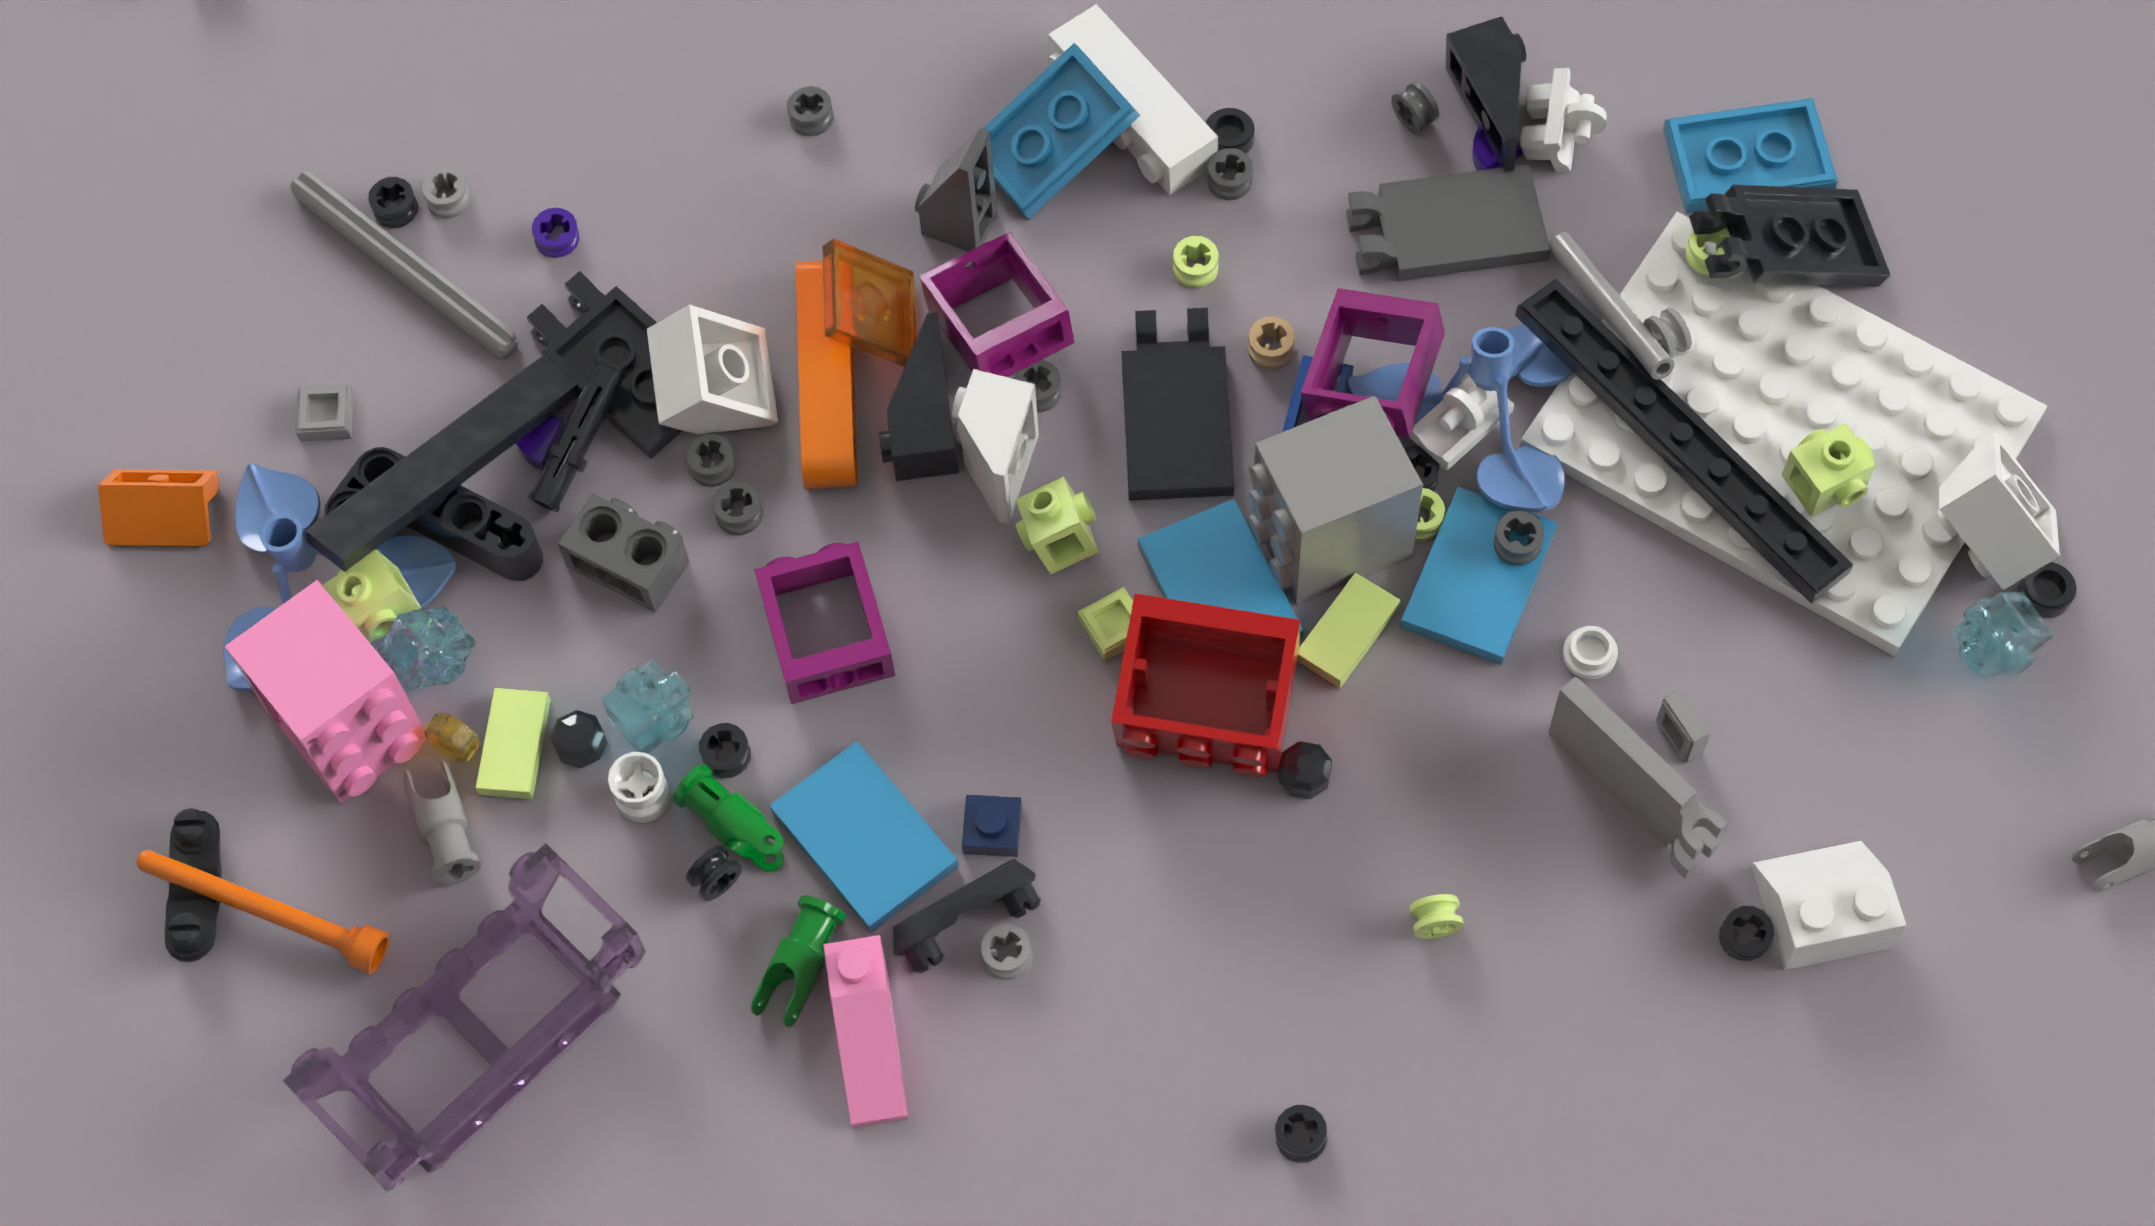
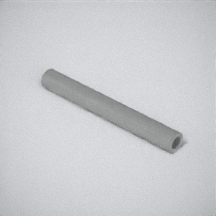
[1549,232,1675,380]

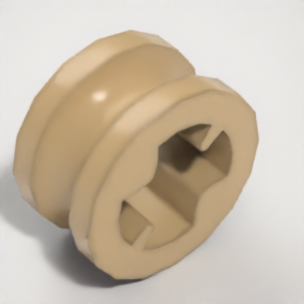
[1248,316,1295,370]

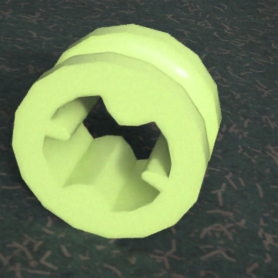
[1685,228,1730,275]
[1173,236,1219,288]
[1415,488,1445,542]
[1409,894,1464,939]

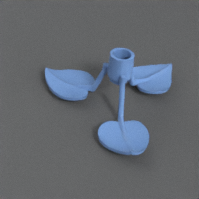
[1348,324,1573,513]
[223,463,456,691]

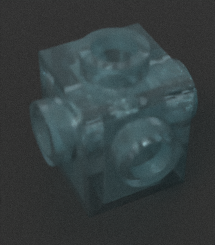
[1950,592,2055,678]
[377,606,477,691]
[601,659,694,754]

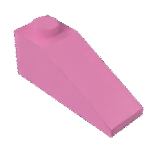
[823,935,908,1128]

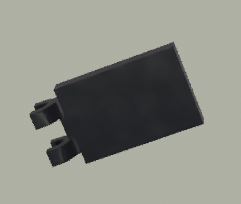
[1689,185,1891,287]
[527,271,682,459]
[1121,307,1234,501]

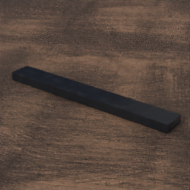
[1515,278,1854,604]

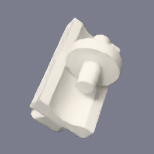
[1520,68,1607,173]
[1410,376,1514,470]

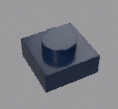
[962,795,1022,857]

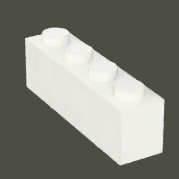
[1047,4,1218,196]

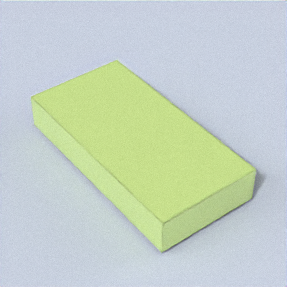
[1297,572,1400,688]
[476,688,551,800]

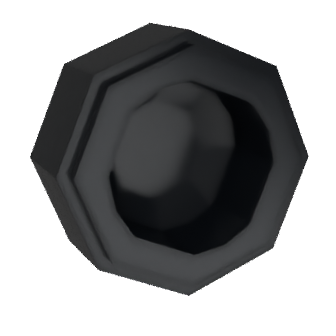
[550,710,608,768]
[1278,741,1332,799]

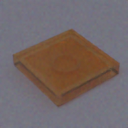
[822,239,916,367]

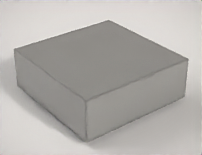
[296,384,354,441]
[1656,689,1711,763]

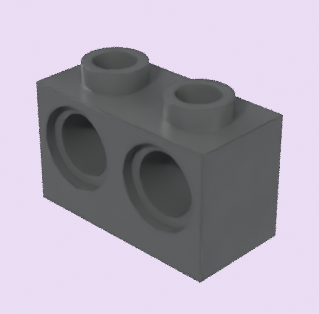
[557,493,689,613]

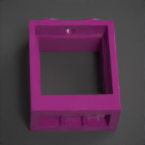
[919,232,1075,377]
[1301,288,1445,438]
[754,541,895,704]

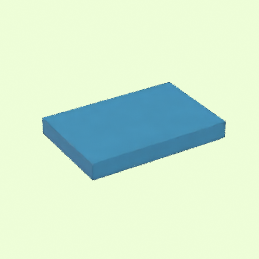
[984,42,1140,219]
[1663,98,1838,213]
[1400,486,1558,665]
[1138,499,1303,639]
[769,741,959,933]

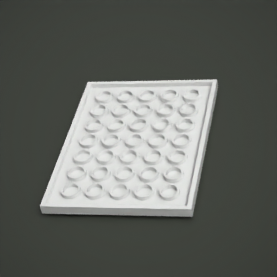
[1519,212,2048,657]

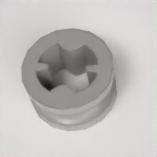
[422,166,472,218]
[1643,307,1692,358]
[981,923,1033,979]

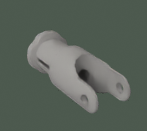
[403,761,482,885]
[2072,819,2155,892]

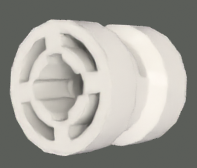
[608,752,671,823]

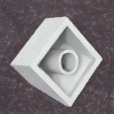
[647,304,778,435]
[952,369,1039,524]
[1936,431,2060,590]
[1751,841,1906,970]

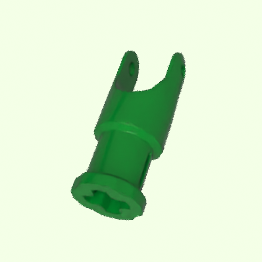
[672,764,784,872]
[751,895,846,1027]

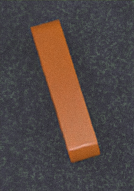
[796,259,858,490]

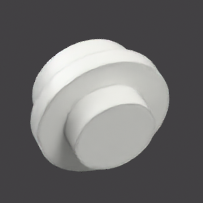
[1563,626,1618,679]

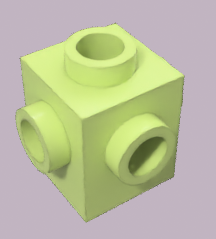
[1781,423,1876,517]
[1015,476,1099,574]
[322,549,421,643]

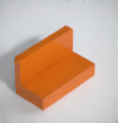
[98,469,220,546]

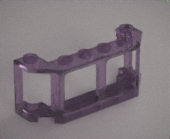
[282,843,646,1192]

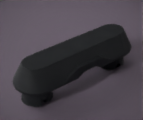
[165,808,222,962]
[893,859,1041,974]

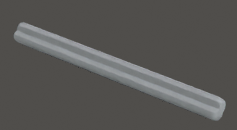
[290,172,518,358]

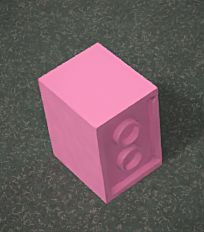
[225,580,429,804]

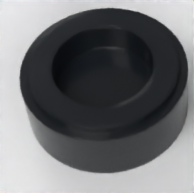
[1206,108,1255,154]
[2017,562,2077,618]

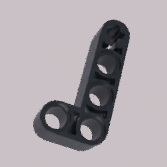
[324,447,543,581]

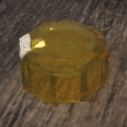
[423,712,481,762]

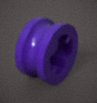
[532,207,580,258]

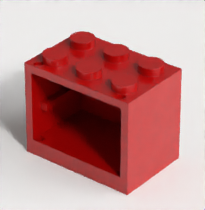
[1111,593,1300,778]

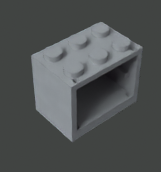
[1247,396,1423,605]

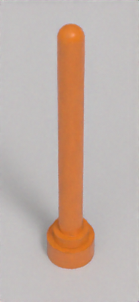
[136,850,390,975]

